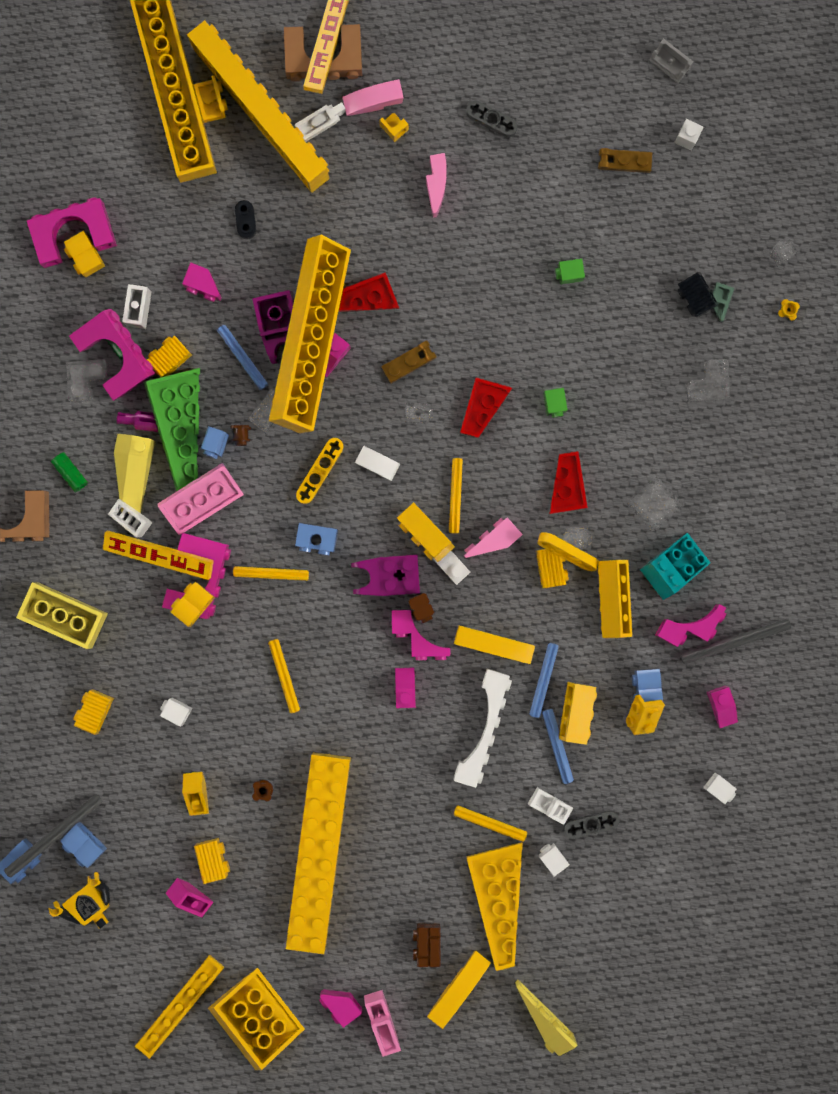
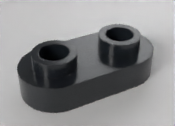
[235,200,257,239]

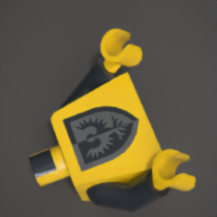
[48,872,110,929]

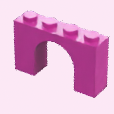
[27,198,117,268]
[69,309,155,401]
[162,533,231,619]

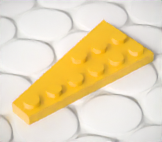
[466,842,523,971]

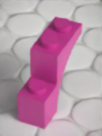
[655,604,726,647]
[392,610,450,660]

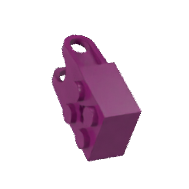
[252,290,294,365]
[351,555,420,596]

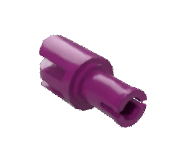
[117,411,158,432]

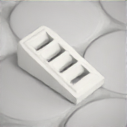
[108,499,152,537]

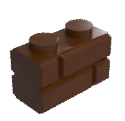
[408,593,435,623]
[413,924,441,967]

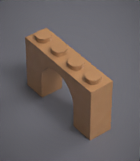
[284,24,362,81]
[0,491,49,542]

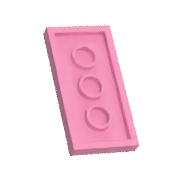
[157,463,244,535]

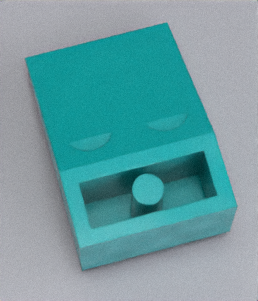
[640,533,711,600]

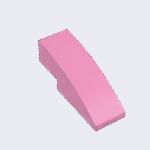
[342,79,403,116]
[426,153,446,218]
[364,990,401,1057]

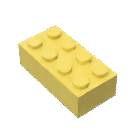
[16,582,108,649]

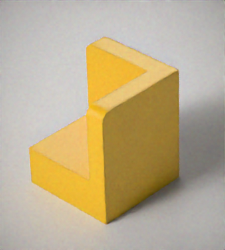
[379,113,409,142]

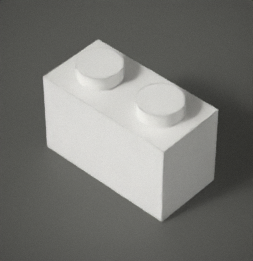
[122,284,151,329]

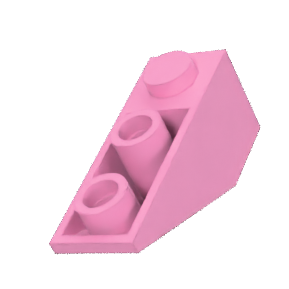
[464,517,523,558]

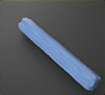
[217,325,268,390]
[529,643,558,718]
[542,709,574,784]

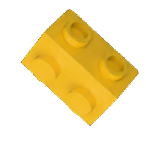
[194,75,228,123]
[626,694,665,735]

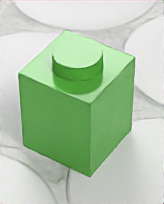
[555,259,585,285]
[543,388,568,418]

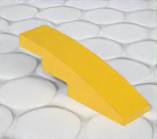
[454,625,535,664]
[427,951,491,1029]

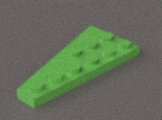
[144,368,200,491]

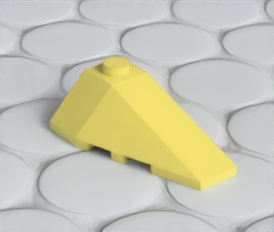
[114,434,155,514]
[515,980,578,1056]

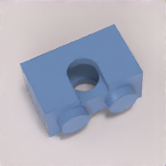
[295,523,338,555]

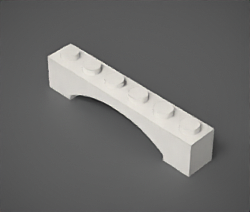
[453,669,512,788]

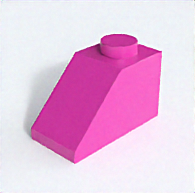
[325,333,351,378]
[395,668,416,708]
[707,686,738,728]
[166,878,213,917]

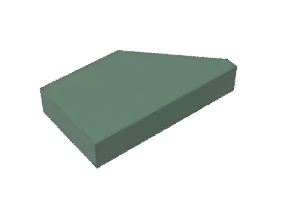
[712,282,734,322]

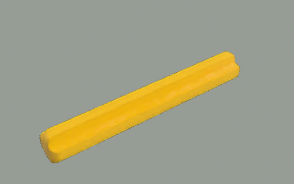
[449,458,463,534]
[233,566,309,581]
[268,639,300,713]
[454,806,527,842]

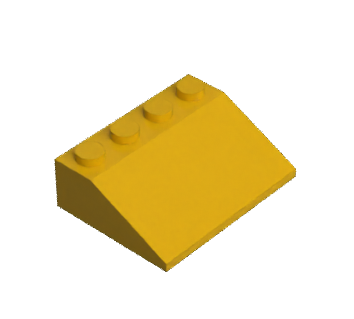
[208,968,305,1070]

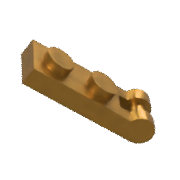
[598,148,652,173]
[381,341,437,384]

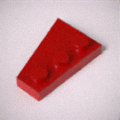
[339,272,399,312]
[460,378,512,438]
[549,451,588,514]

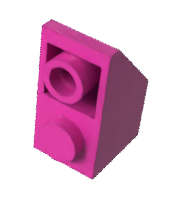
[182,262,222,302]
[319,989,363,1028]

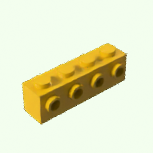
[598,560,632,638]

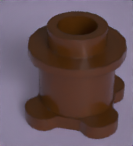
[230,425,251,446]
[252,780,273,802]

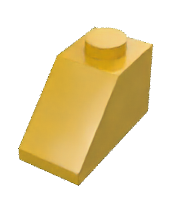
[182,772,209,816]

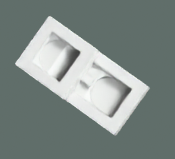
[355,446,400,481]
[528,787,573,825]

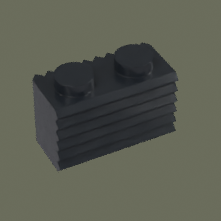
[677,272,719,317]

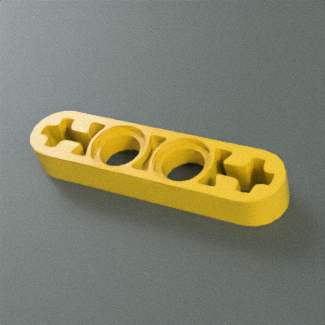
[296,438,344,504]
[537,532,599,571]

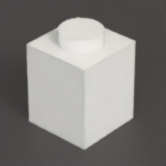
[674,119,703,151]
[160,697,192,727]
[703,773,737,804]
[539,843,569,877]

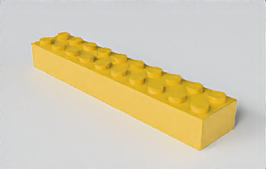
[130,0,217,183]
[187,20,329,193]
[269,235,351,433]
[286,752,351,954]

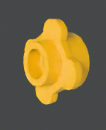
[778,299,800,321]

